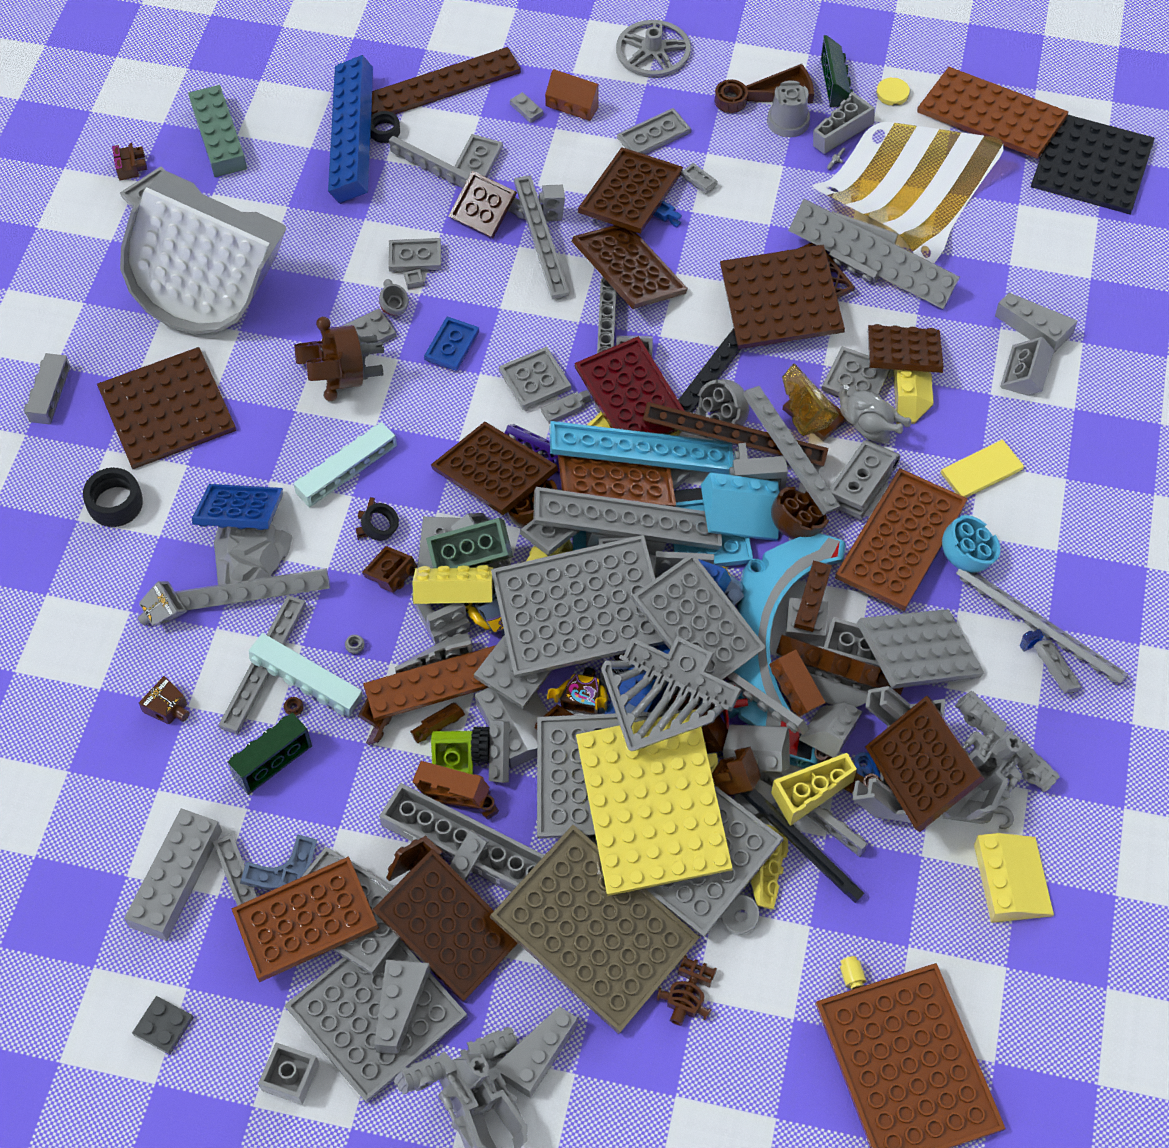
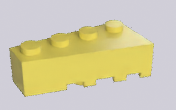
[771,753,857,826]

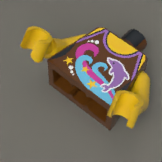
[547,667,609,715]

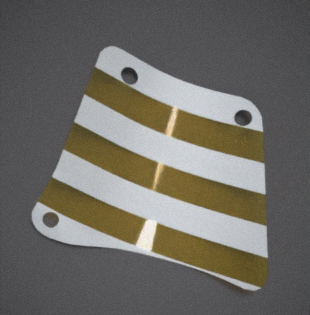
[813,122,1003,263]

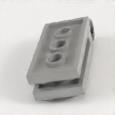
[829,440,901,520]

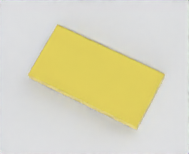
[941,439,1024,498]

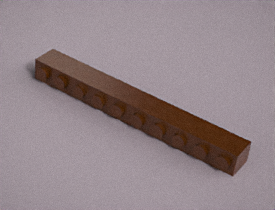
[642,402,829,467]

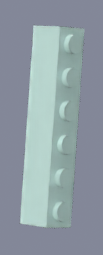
[293,422,397,508]
[249,633,362,717]

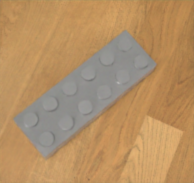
[124,808,222,941]

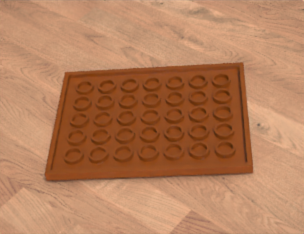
[815,963,1006,1148]

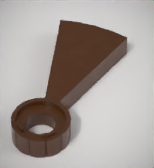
[714,64,814,113]

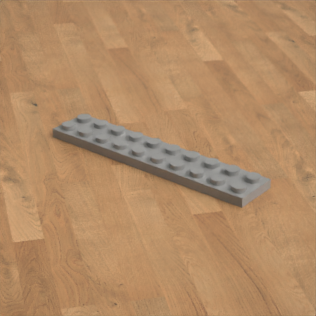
[788,199,960,309]
[533,487,722,550]

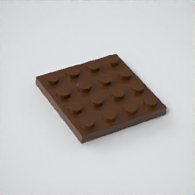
[867,324,944,373]

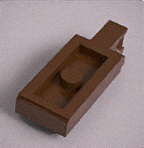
[410,702,465,743]

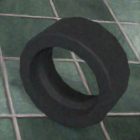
[370,111,400,143]
[361,503,399,541]

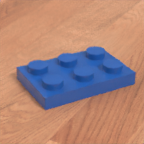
[424,316,479,371]

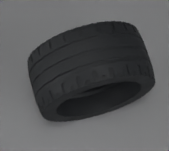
[83,467,143,527]

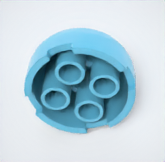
[942,515,1000,573]

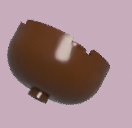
[507,479,558,528]
[771,487,829,539]

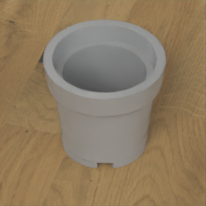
[767,81,810,137]

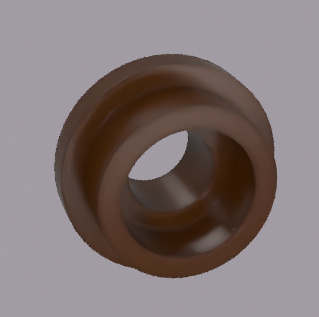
[284,697,304,716]

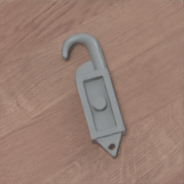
[942,800,1014,829]

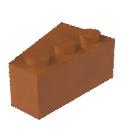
[412,761,490,809]

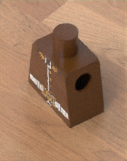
[139,676,190,724]

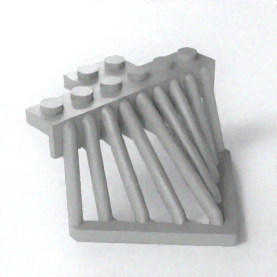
[601,636,742,751]

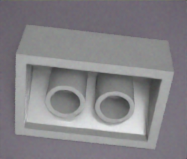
[1000,337,1054,395]
[799,702,862,758]
[723,724,790,772]

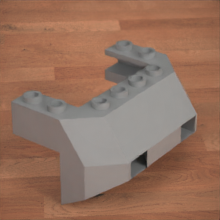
[853,686,945,823]

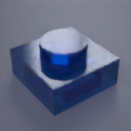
[1019,629,1044,652]

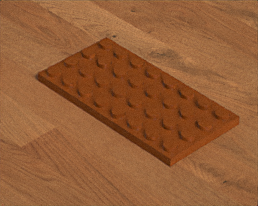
[917,67,1069,159]
[835,468,968,611]

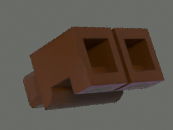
[112,143,147,181]

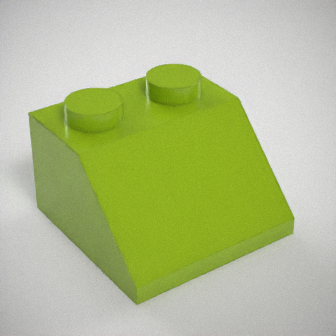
[431,731,473,775]

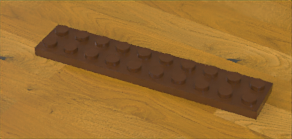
[371,47,521,116]

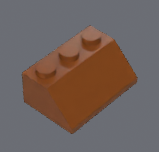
[545,69,599,121]
[769,650,826,717]

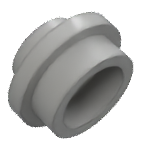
[345,635,365,654]

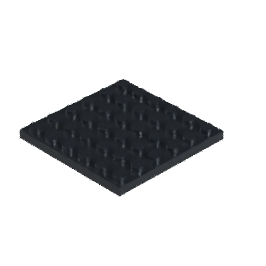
[1031,115,1155,215]

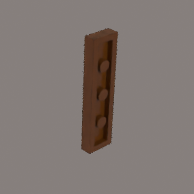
[794,560,832,632]

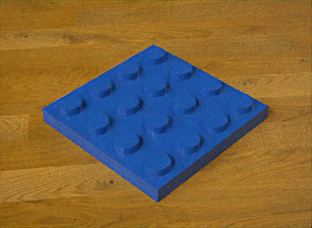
[192,484,283,530]

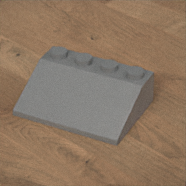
[475,688,548,769]

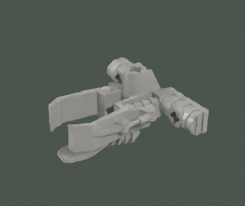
[944,691,1060,821]
[394,1027,527,1148]

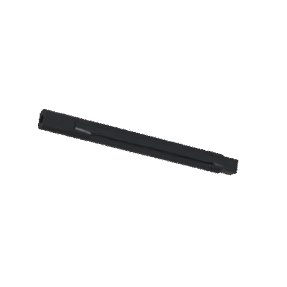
[740,788,864,903]

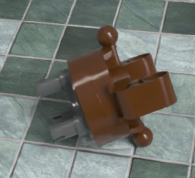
[294,316,384,402]

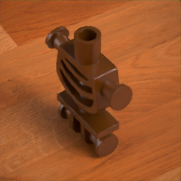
[657,955,717,1026]

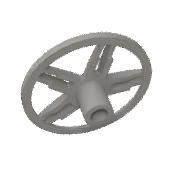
[616,20,691,77]

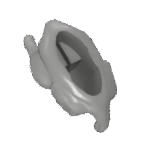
[839,384,911,444]

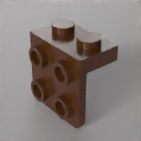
[386,836,443,881]

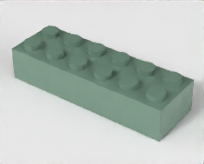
[188,85,247,177]

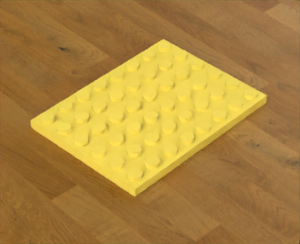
[576,709,733,896]

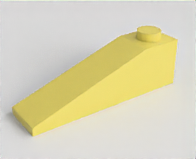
[751,824,788,910]

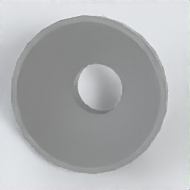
[721,895,760,934]

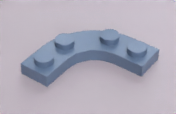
[240,834,317,890]

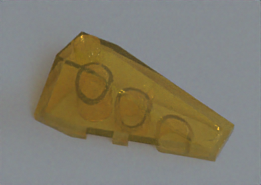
[782,363,839,436]

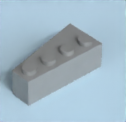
[995,293,1078,354]

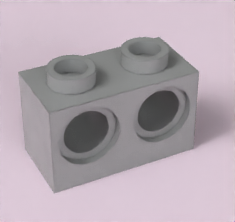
[539,184,565,221]

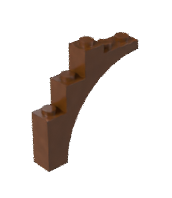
[776,635,904,695]

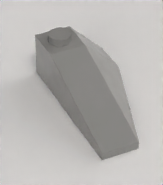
[395,633,472,674]

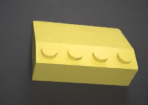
[974,833,1054,923]

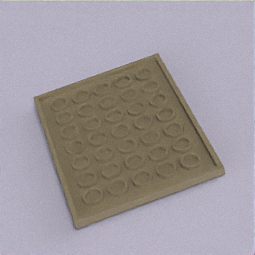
[490,825,700,1034]

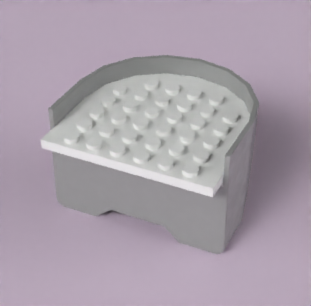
[120,171,286,334]

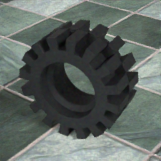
[471,727,490,763]

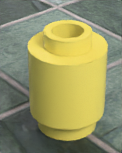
[840,956,867,990]

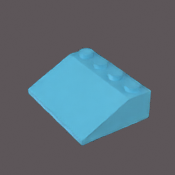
[701,472,780,541]

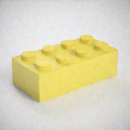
[412,565,494,604]

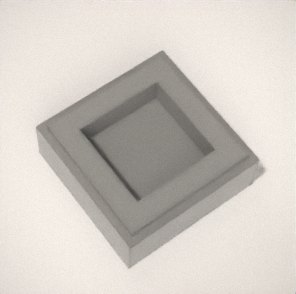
[403,269,425,289]

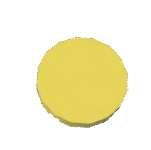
[876,77,910,106]

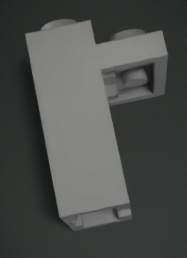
[729,443,788,491]
[412,594,471,645]

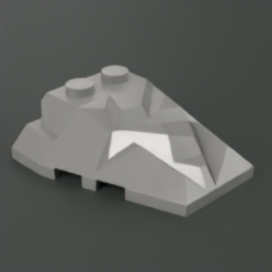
[214,524,292,585]

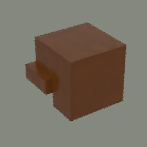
[712,746,761,795]

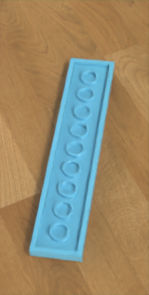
[549,421,734,475]

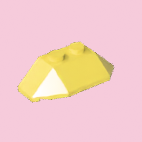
[893,369,934,424]

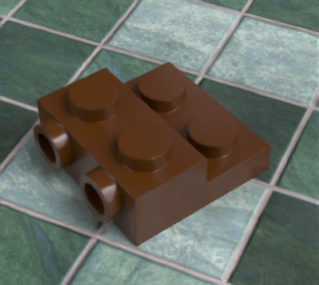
[362,546,418,593]

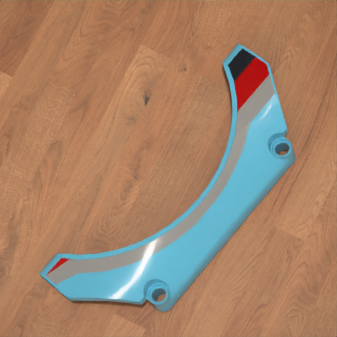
[722,533,846,769]

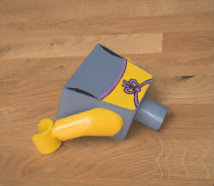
[465,593,505,636]

